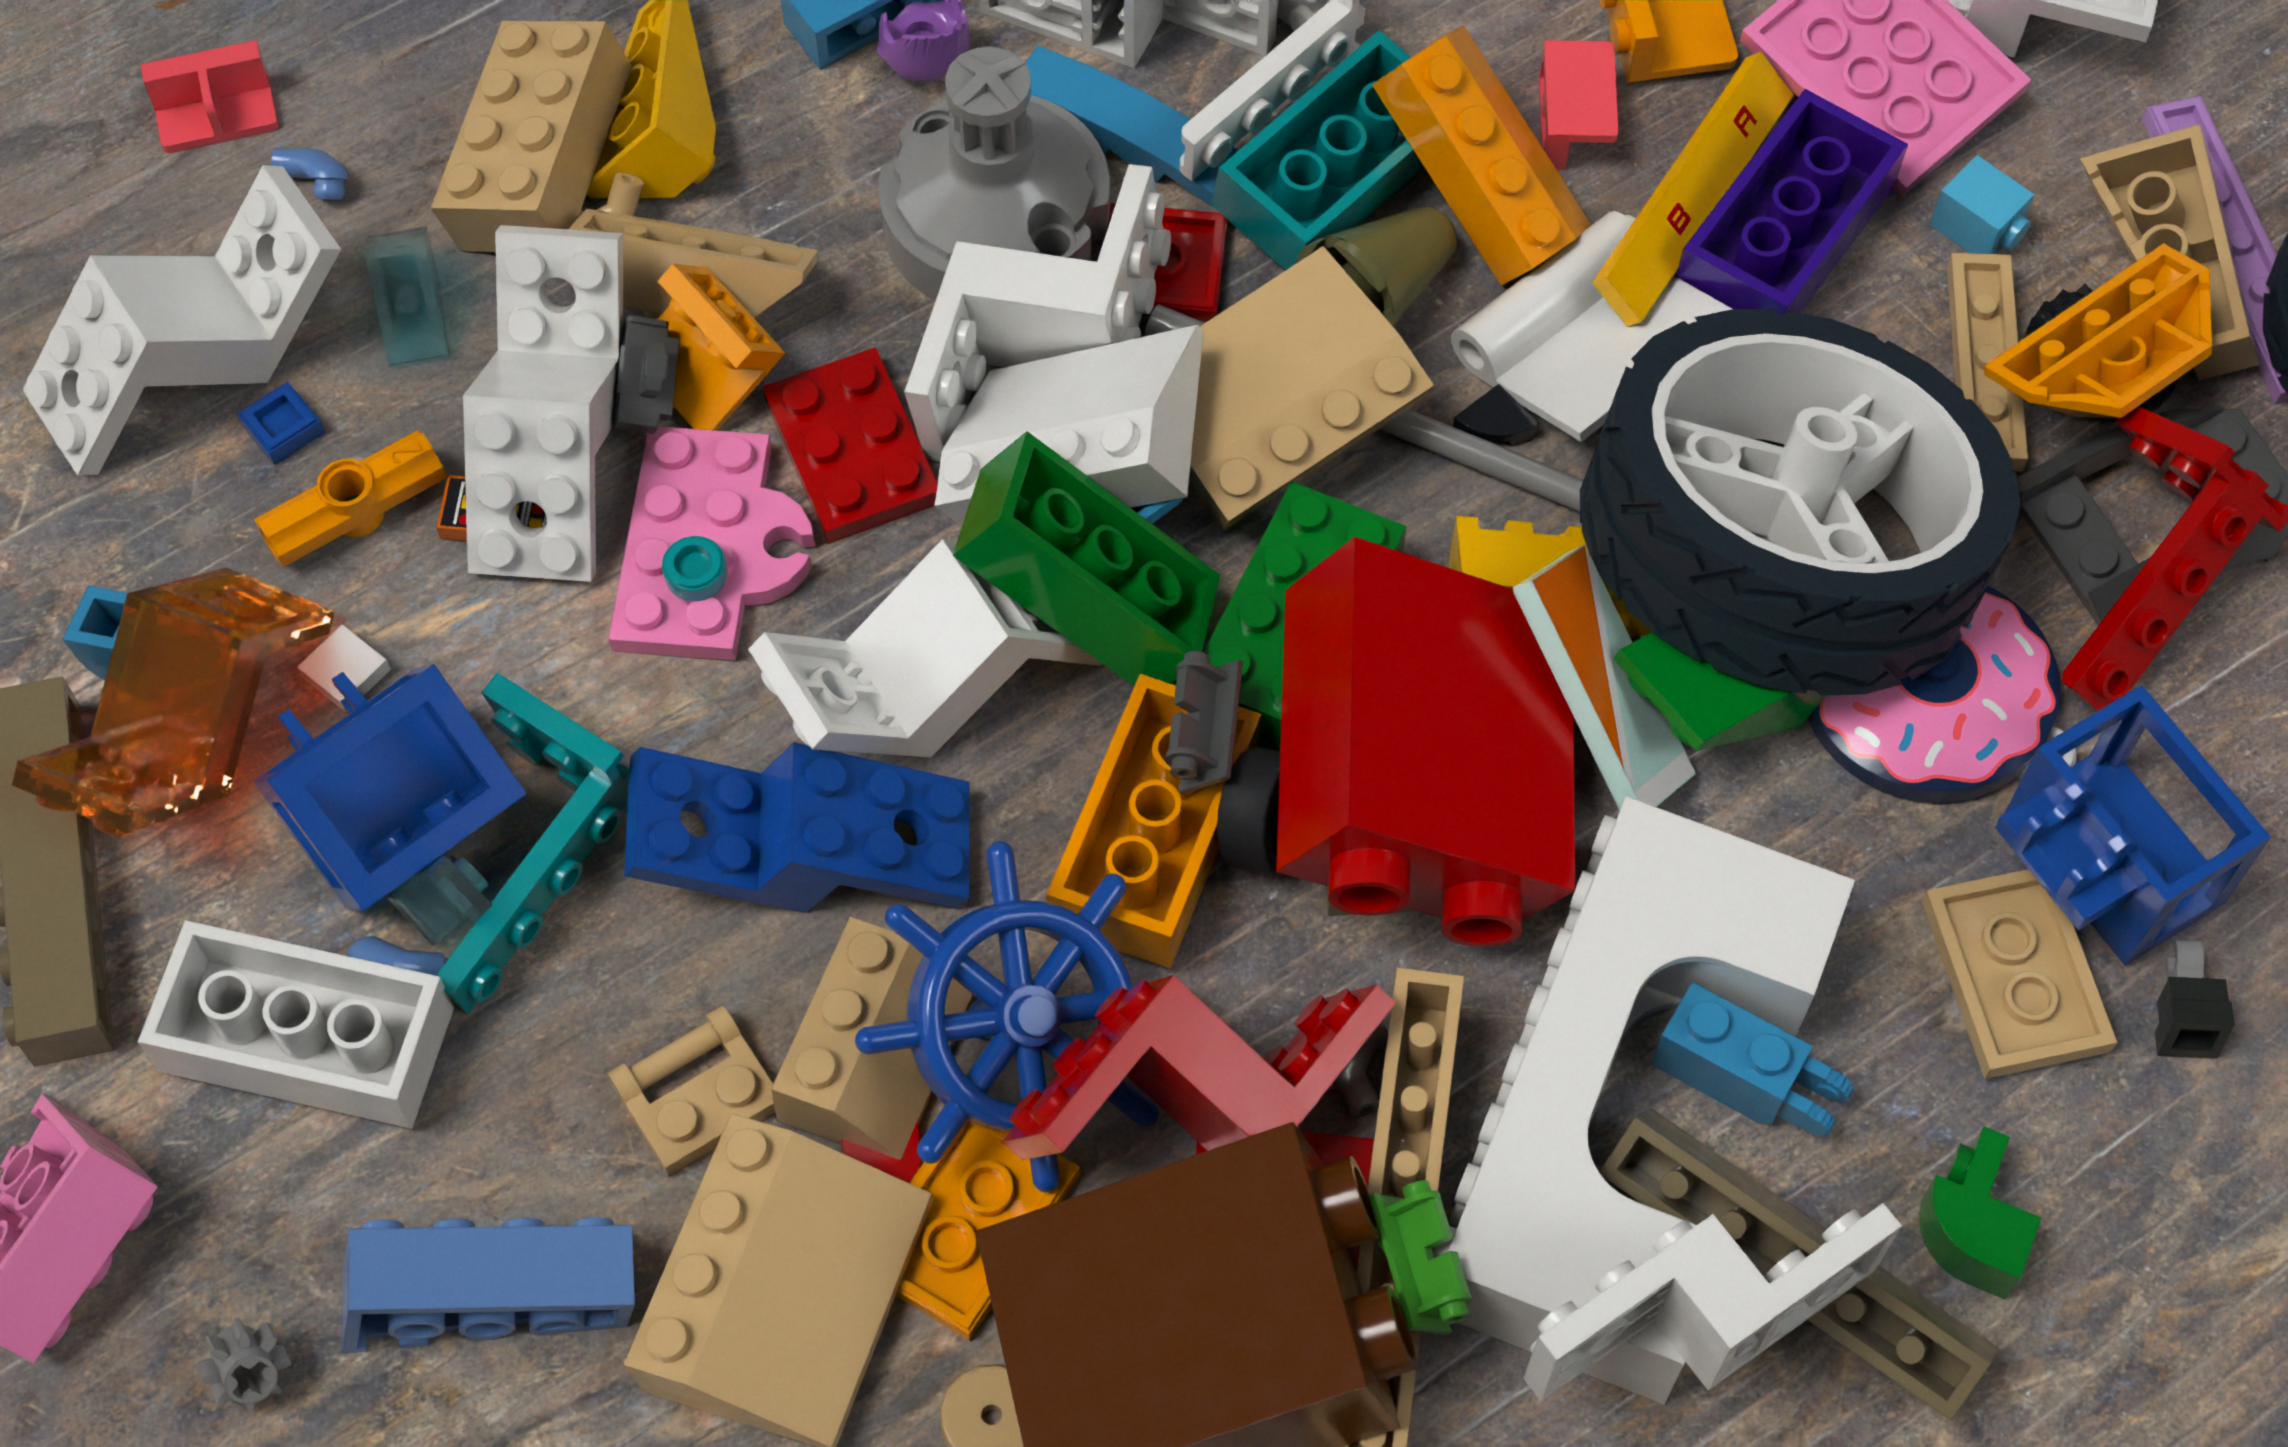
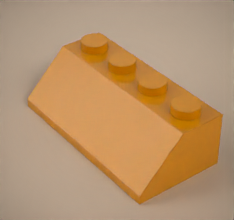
[1372,25,1591,286]

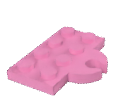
[608,426,816,661]

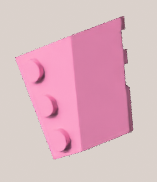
[0,1093,158,1364]

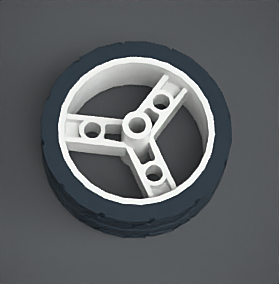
[1580,309,2021,696]

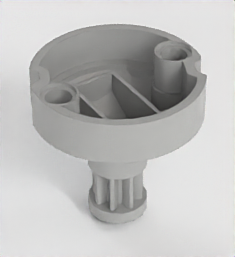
[878,46,1110,301]

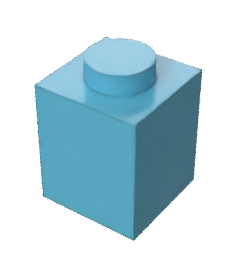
[1929,155,2035,254]

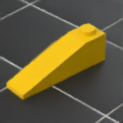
[586,0,716,198]

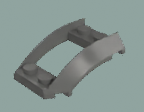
[2017,409,2288,625]

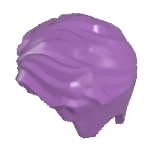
[877,0,970,82]

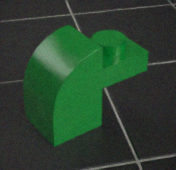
[1919,1126,2041,1299]

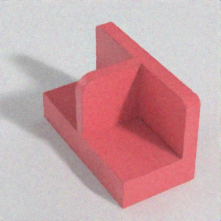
[140,40,279,153]
[1538,40,1619,170]

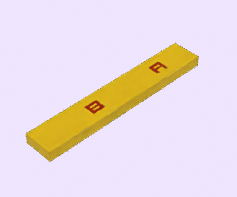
[1592,51,1794,327]

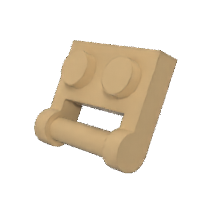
[606,1005,775,1177]

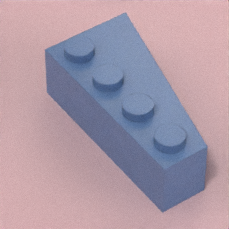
[342,1217,635,1354]

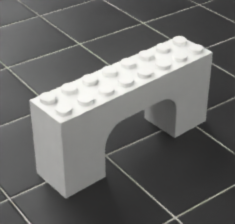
[1433,796,1855,1405]

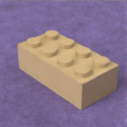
[431,21,632,252]

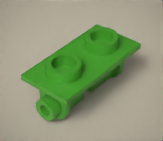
[1368,1180,1473,1334]

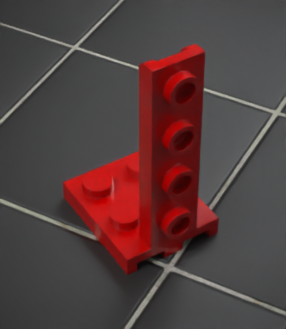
[2061,406,2288,712]

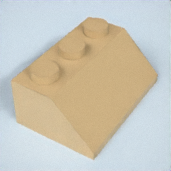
[771,917,975,1160]

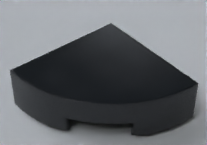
[1453,384,1540,445]

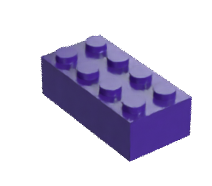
[1676,89,1908,315]

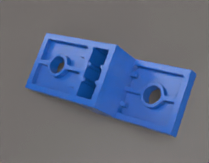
[624,742,970,913]

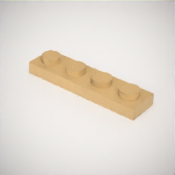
[1947,252,2028,472]

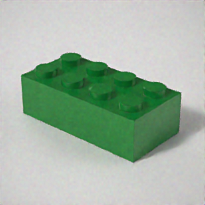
[953,431,1221,686]
[1204,481,1407,751]

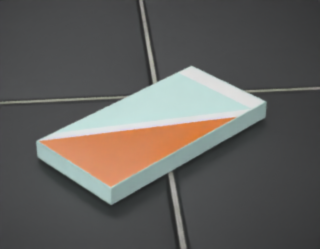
[1513,544,1696,811]

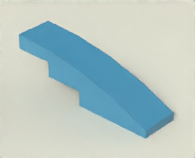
[1025,45,1238,207]

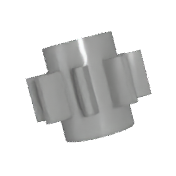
[196,1318,291,1411]

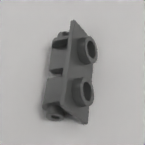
[1165,651,1243,794]

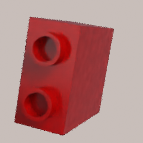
[1276,537,1575,947]

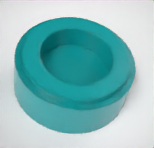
[662,536,727,601]

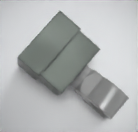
[2154,939,2235,1058]

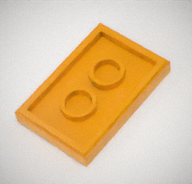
[896,1121,1080,1341]

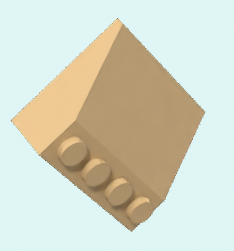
[1189,246,1434,532]
[624,1113,934,1447]

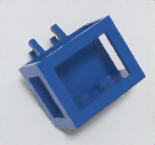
[253,664,527,911]
[1995,685,2271,966]

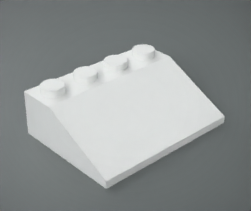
[935,325,1204,526]

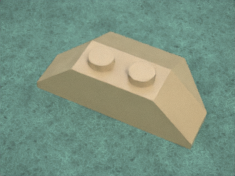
[569,209,818,319]

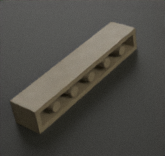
[0,676,115,1067]
[1599,1108,1999,1420]

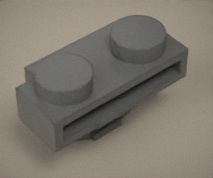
[613,315,679,434]

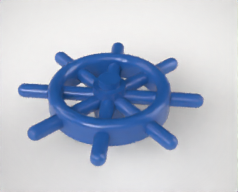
[855,841,1159,1193]

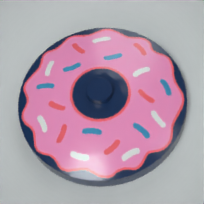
[1808,585,2060,803]

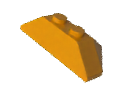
[1984,243,2212,418]

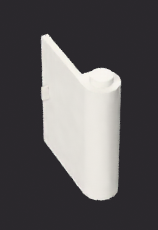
[1451,211,1732,442]

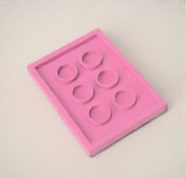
[1740,0,2032,197]

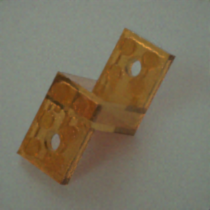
[12,567,335,836]

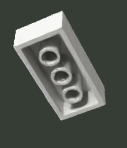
[138,920,454,1129]

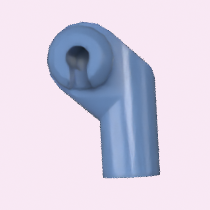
[271,148,349,200]
[347,936,445,976]

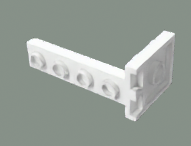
[1179,0,1366,181]

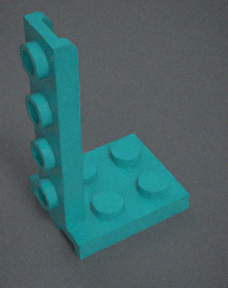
[437,672,629,1014]

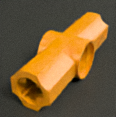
[254,430,447,568]

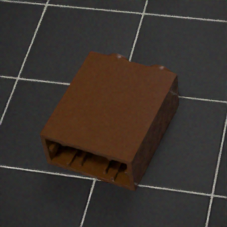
[976,1122,1418,1447]

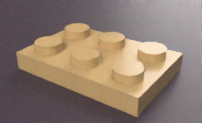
[1921,869,2117,1079]

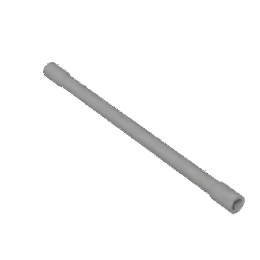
[1145,304,1583,512]

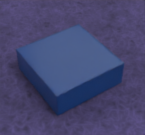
[237,381,325,465]

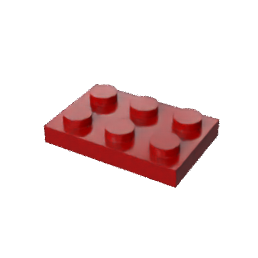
[762,347,938,544]

